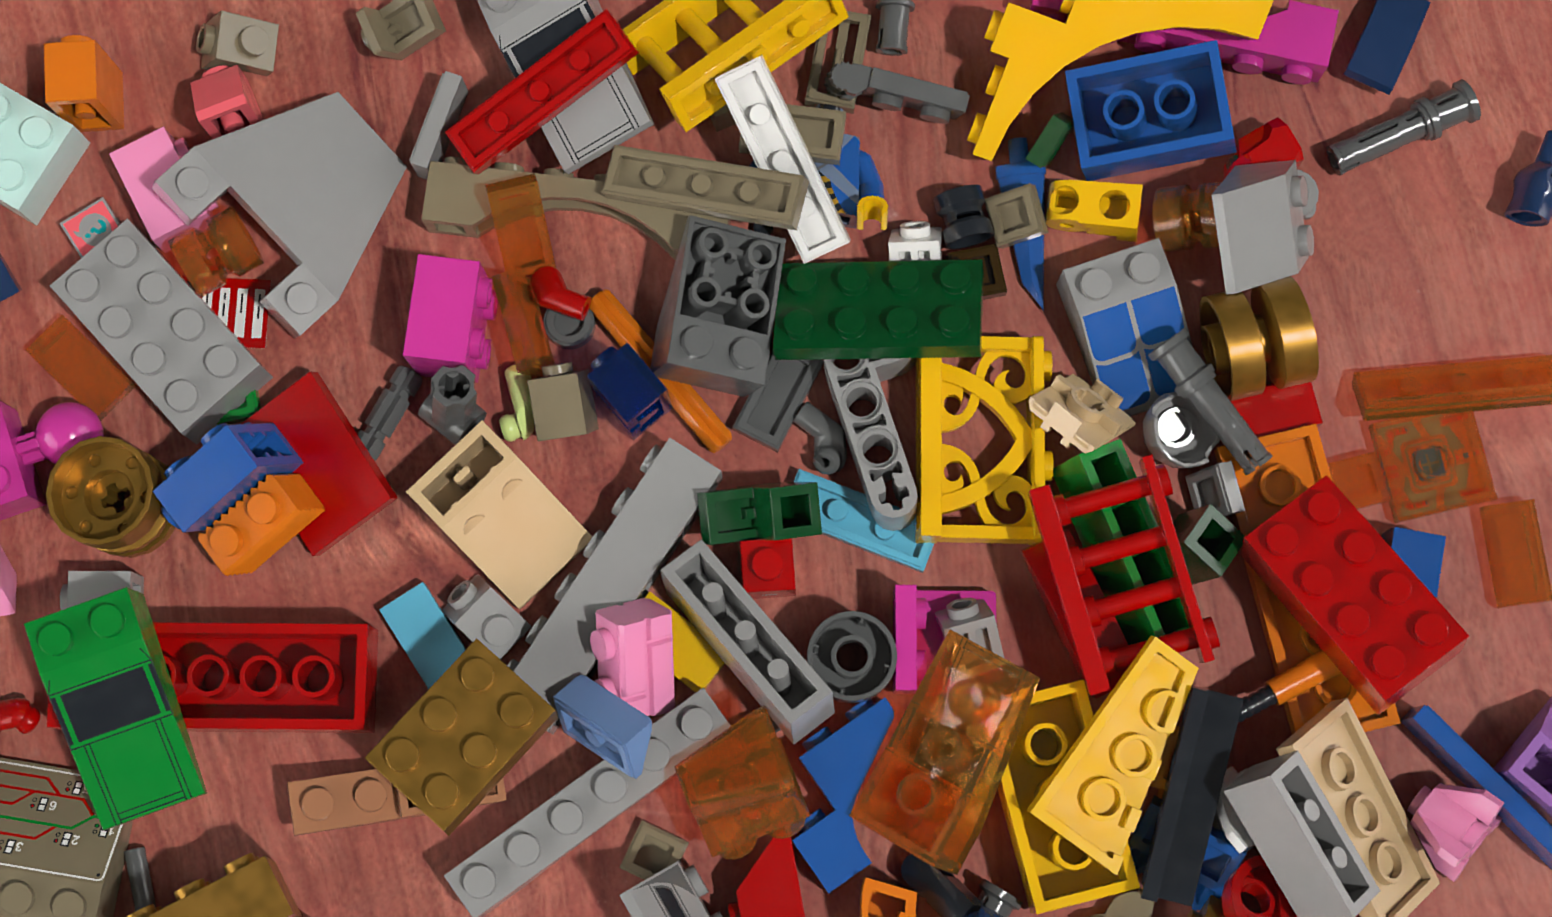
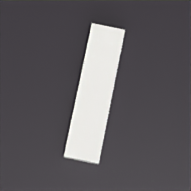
[714,55,851,264]

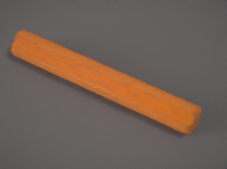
[590,289,732,453]

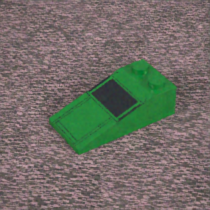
[24,587,207,830]

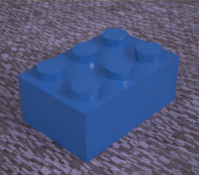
[1065,40,1237,181]

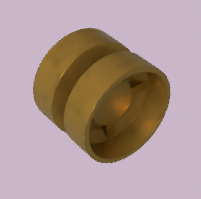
[1199,276,1319,401]

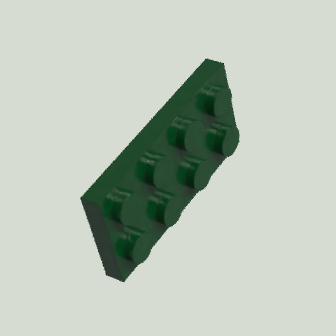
[773,259,984,360]

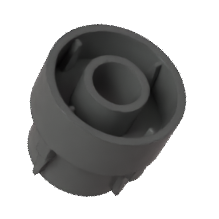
[807,611,897,703]

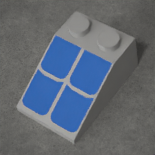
[1056,238,1193,417]

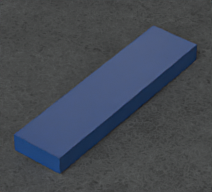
[1400,705,1552,870]

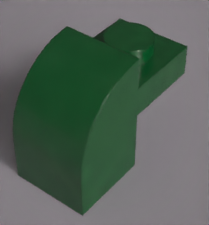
[697,482,822,545]

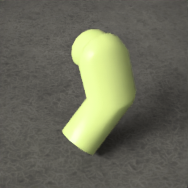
[499,364,535,442]

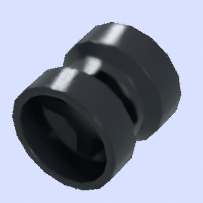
[933,185,994,249]

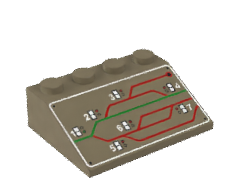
[0,757,133,917]

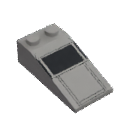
[477,0,654,174]

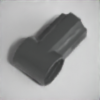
[418,365,487,445]

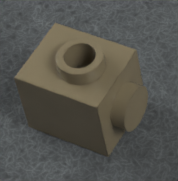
[527,362,599,441]

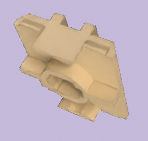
[1029,374,1136,453]

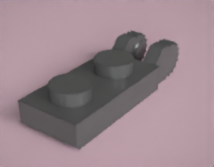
[824,61,970,124]

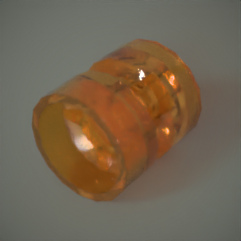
[1153,182,1222,252]
[168,206,264,297]

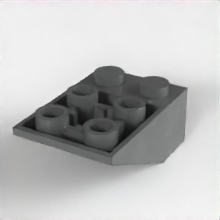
[649,215,786,397]

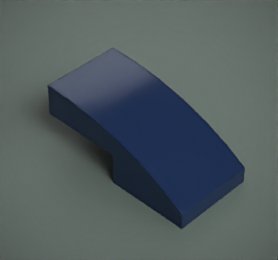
[1344,0,1431,95]

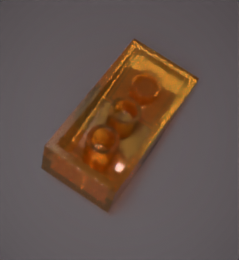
[849,629,1040,875]

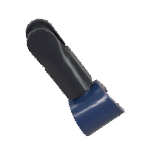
[901,853,1003,917]

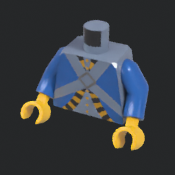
[749,104,888,230]

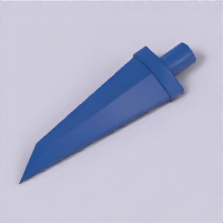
[995,137,1046,309]

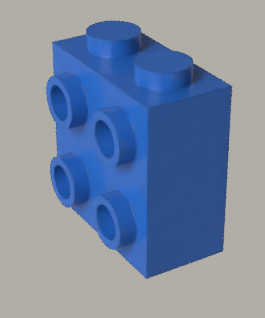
[152,422,304,533]

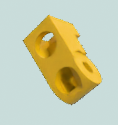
[1045,180,1143,242]

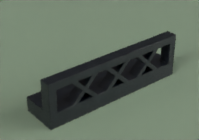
[1139,685,1244,907]

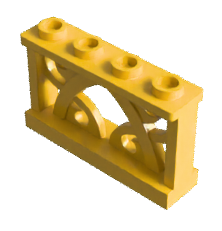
[915,336,1054,545]

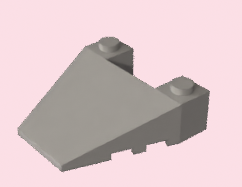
[152,92,407,339]

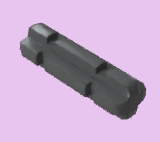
[358,365,423,461]

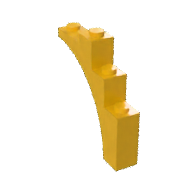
[967,0,1274,161]

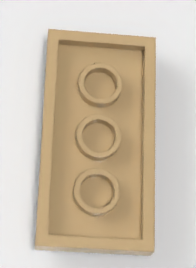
[1276,698,1440,917]

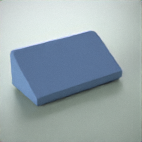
[553,675,652,779]

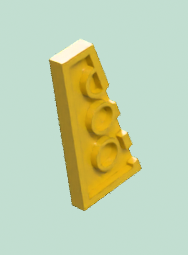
[1027,636,1199,875]

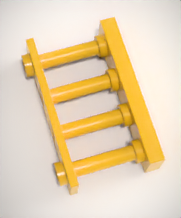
[623,0,849,133]

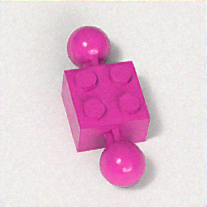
[0,401,104,521]

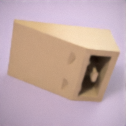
[406,420,592,610]

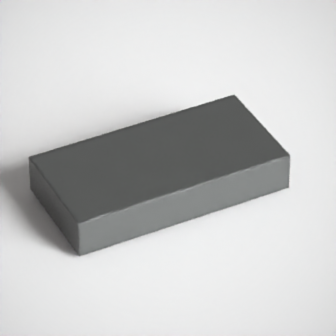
[733,350,824,453]

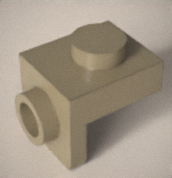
[356,0,446,61]
[196,10,279,76]

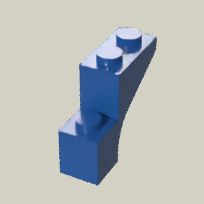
[792,697,894,894]

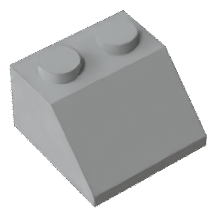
[1212,160,1314,294]

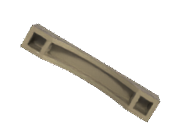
[421,157,731,261]

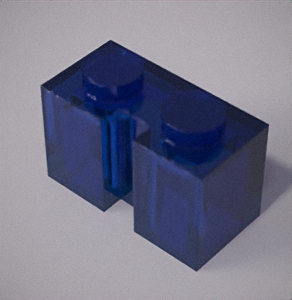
[587,343,673,440]

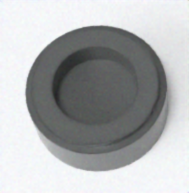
[544,308,596,350]

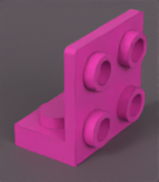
[893,585,997,695]

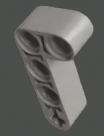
[824,358,917,531]

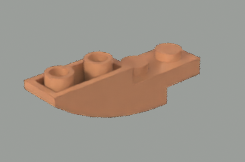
[287,769,507,836]

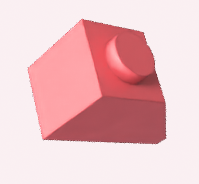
[190,65,264,139]

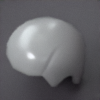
[1143,392,1220,468]

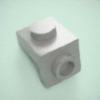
[442,575,532,659]

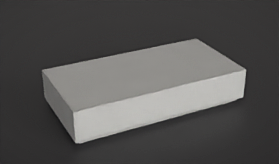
[409,71,468,180]

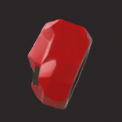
[1223,117,1304,179]

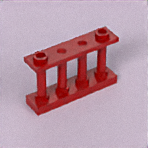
[1028,454,1220,696]

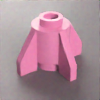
[1407,783,1504,882]

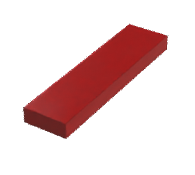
[445,9,639,175]

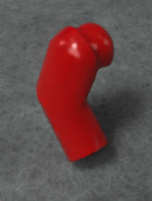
[530,266,591,321]
[0,697,41,734]

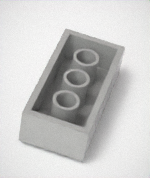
[50,218,273,444]

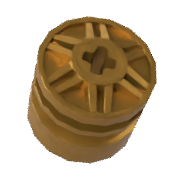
[46,436,176,558]

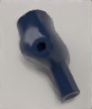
[1504,130,1552,227]

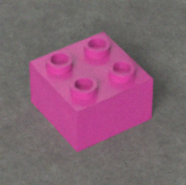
[403,254,499,383]

